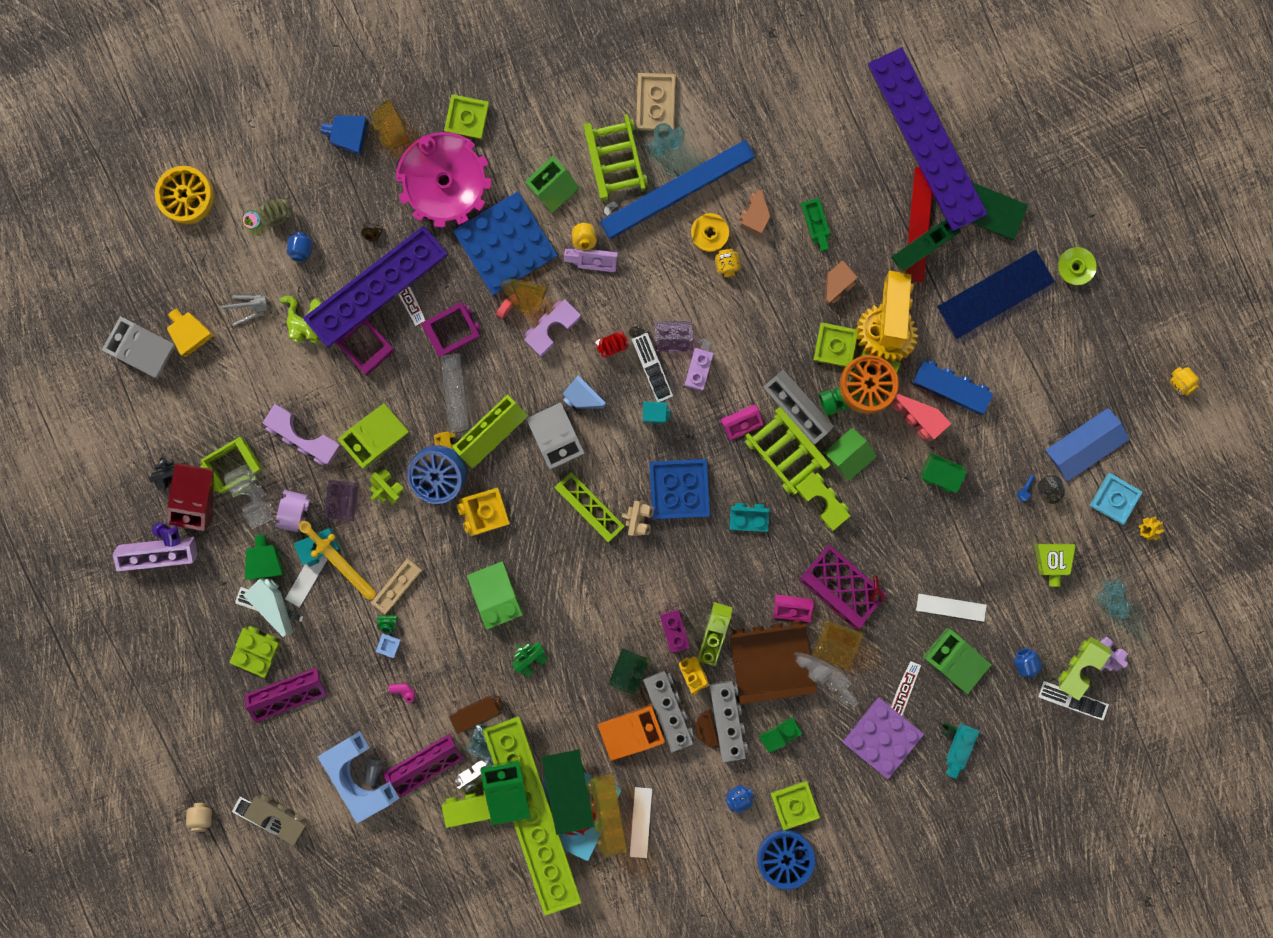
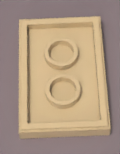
[636,73,676,132]

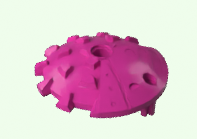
[396,132,491,228]

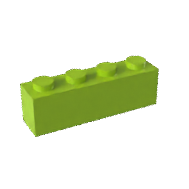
[452,394,528,469]
[441,791,491,828]

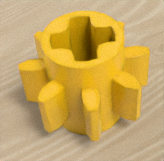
[1139,517,1165,541]

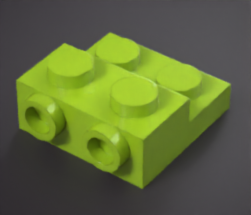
[229,626,281,678]

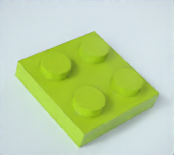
[444,94,489,140]
[813,323,858,367]
[770,780,820,830]

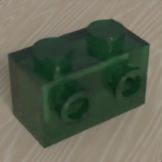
[608,648,650,695]

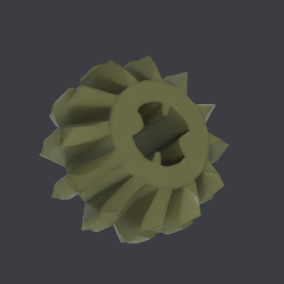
[258,198,292,227]

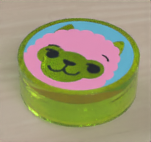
[242,210,262,230]

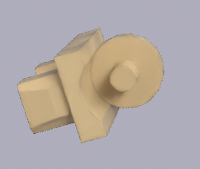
[622,501,655,536]

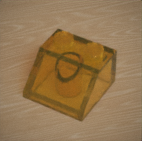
[371,99,410,151]

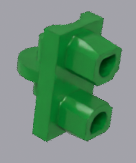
[511,642,548,677]

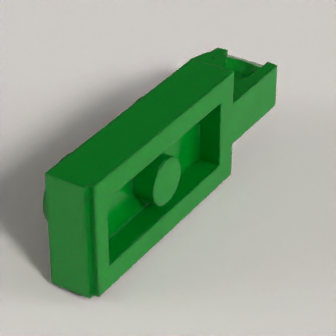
[800,198,830,253]

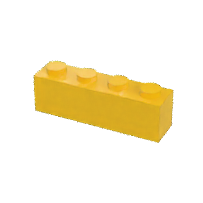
[879,271,914,349]

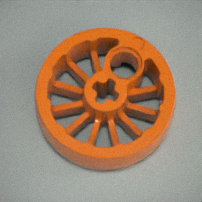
[839,355,898,414]

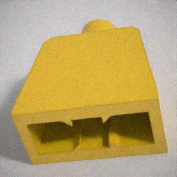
[167,309,215,357]

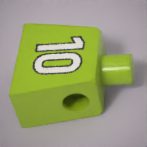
[1034,544,1075,587]

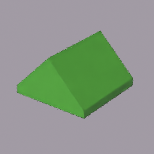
[823,428,877,481]

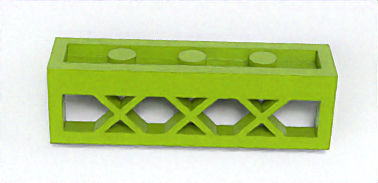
[554,472,625,542]

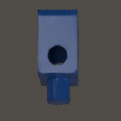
[321,115,368,156]

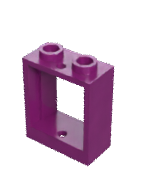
[421,302,482,359]
[336,319,395,376]
[659,609,690,653]

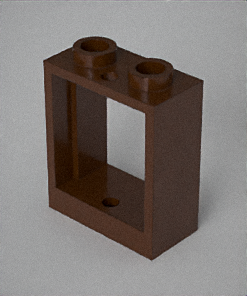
[449,693,503,734]

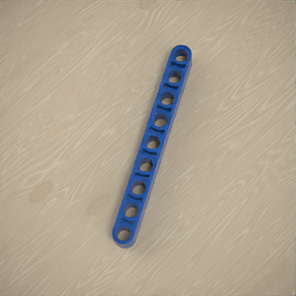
[599,140,756,239]

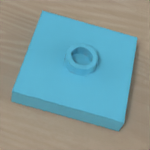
[1089,473,1143,525]

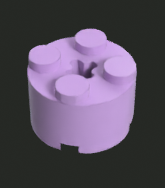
[275,490,311,532]

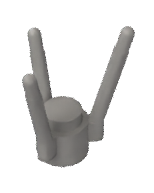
[221,295,269,327]

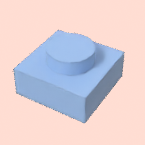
[376,633,401,658]

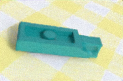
[946,723,979,779]

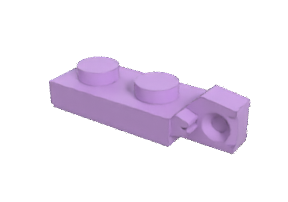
[564,248,618,272]

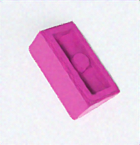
[721,405,764,441]
[773,595,814,623]

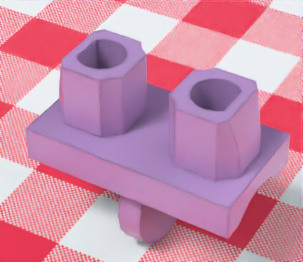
[1100,637,1128,672]

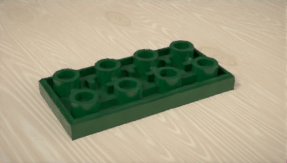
[970,182,1028,241]
[541,749,595,835]

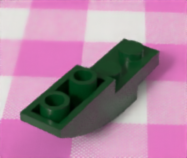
[891,219,961,272]

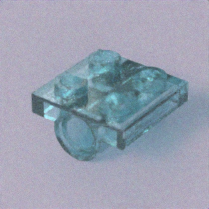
[647,123,685,158]
[1095,579,1130,619]

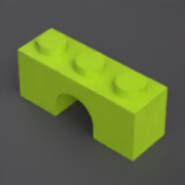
[794,472,850,531]
[1058,637,1111,700]

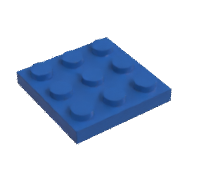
[649,459,710,519]

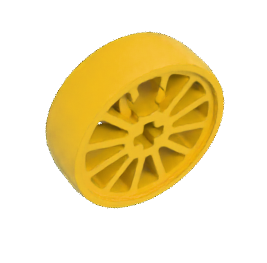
[155,166,215,224]

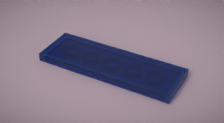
[937,249,1055,340]

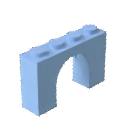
[318,731,399,823]

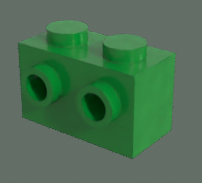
[920,452,967,493]

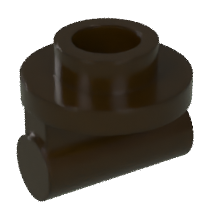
[361,222,383,241]

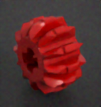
[596,331,629,358]

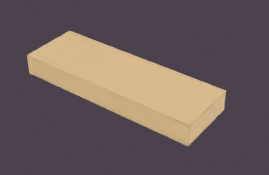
[371,558,423,615]

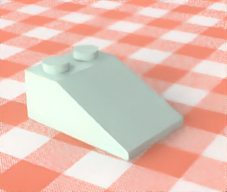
[243,578,293,637]

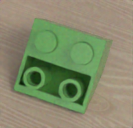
[525,156,580,213]

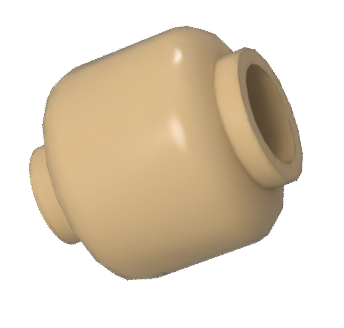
[186,803,212,832]

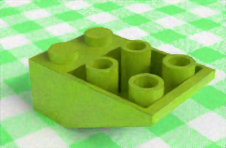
[337,403,409,469]

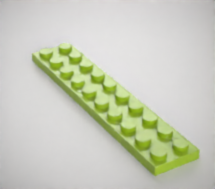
[482,716,582,916]

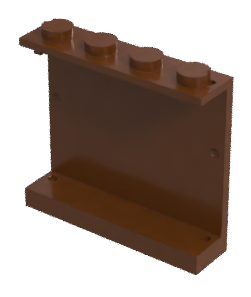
[729,620,817,704]

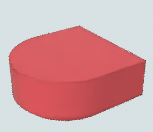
[496,299,513,319]

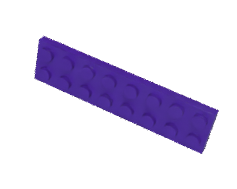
[303,226,448,349]

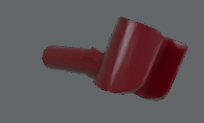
[871,576,885,602]

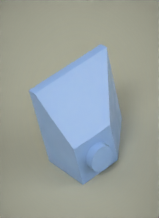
[563,376,606,409]

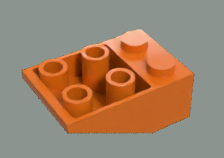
[597,704,665,761]

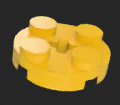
[691,213,729,252]

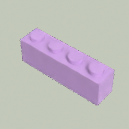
[113,537,198,571]

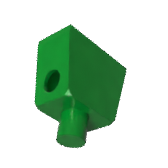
[245,535,285,580]

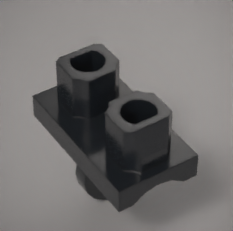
[149,456,185,490]

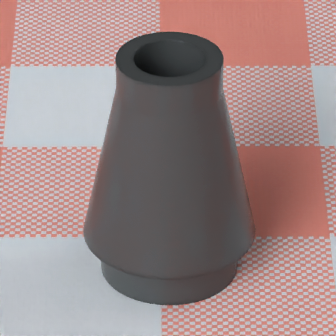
[365,756,384,786]

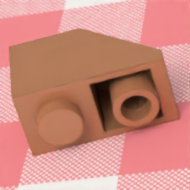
[739,189,770,236]
[825,260,858,305]

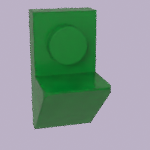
[759,717,802,753]

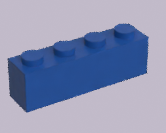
[911,360,994,415]

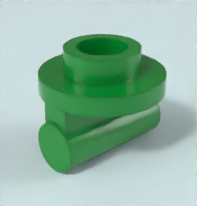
[377,615,397,634]

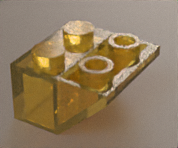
[812,620,863,669]

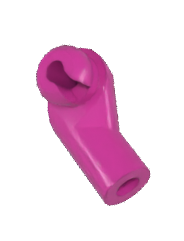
[389,683,416,703]

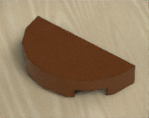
[695,709,719,747]

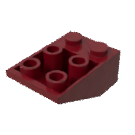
[167,463,214,531]

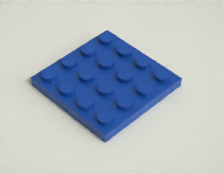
[453,191,558,296]

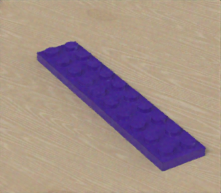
[867,47,987,232]

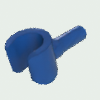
[1017,475,1035,502]

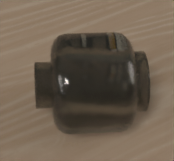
[1038,475,1066,504]

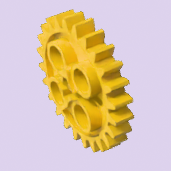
[855,304,918,363]

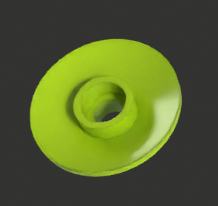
[1058,247,1096,285]

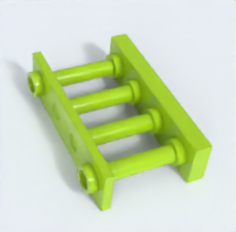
[583,114,648,202]
[744,407,830,495]

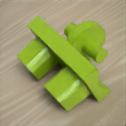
[369,469,404,505]

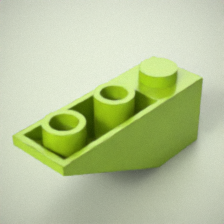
[698,602,732,666]

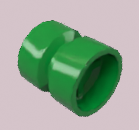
[819,386,850,416]

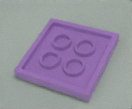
[842,697,924,779]

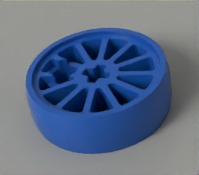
[407,445,467,504]
[757,829,815,889]

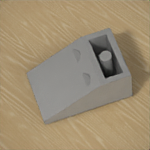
[102,316,176,379]
[526,402,585,471]

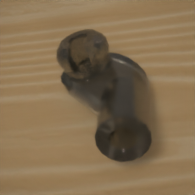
[629,326,654,347]

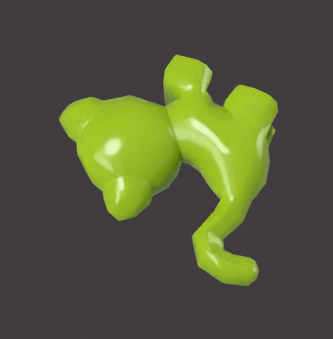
[280,296,322,343]

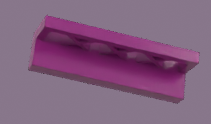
[245,667,327,723]
[384,733,465,798]

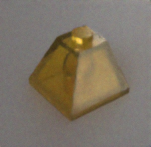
[500,279,548,314]

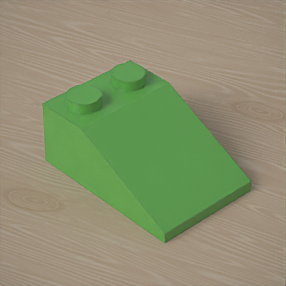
[467,561,524,630]

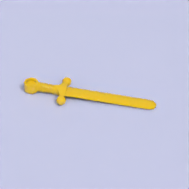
[298,521,376,600]

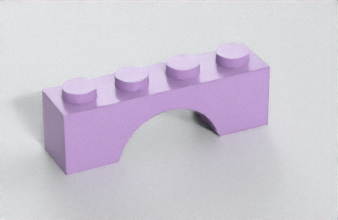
[262,404,342,466]

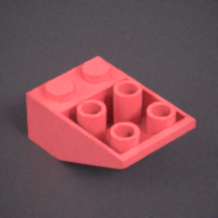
[890,394,951,441]

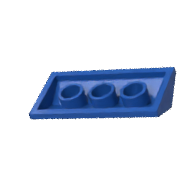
[1044,408,1130,482]

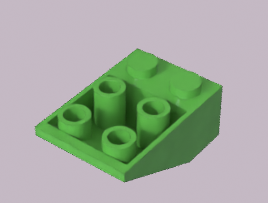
[922,628,991,695]

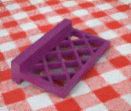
[798,544,887,630]

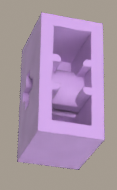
[684,348,713,392]

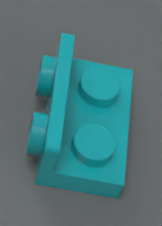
[729,503,770,532]

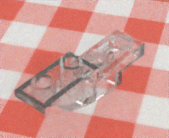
[794,652,859,708]

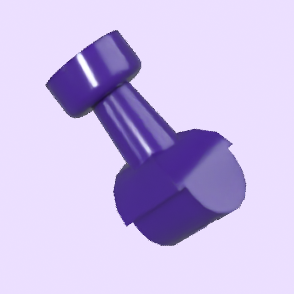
[152,522,180,547]

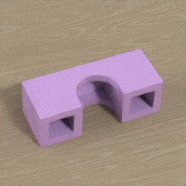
[524,299,582,357]

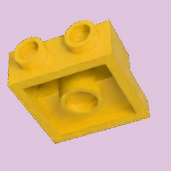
[457,488,510,537]

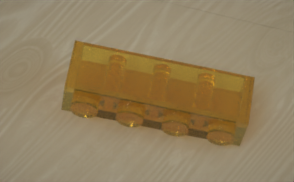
[587,772,627,857]

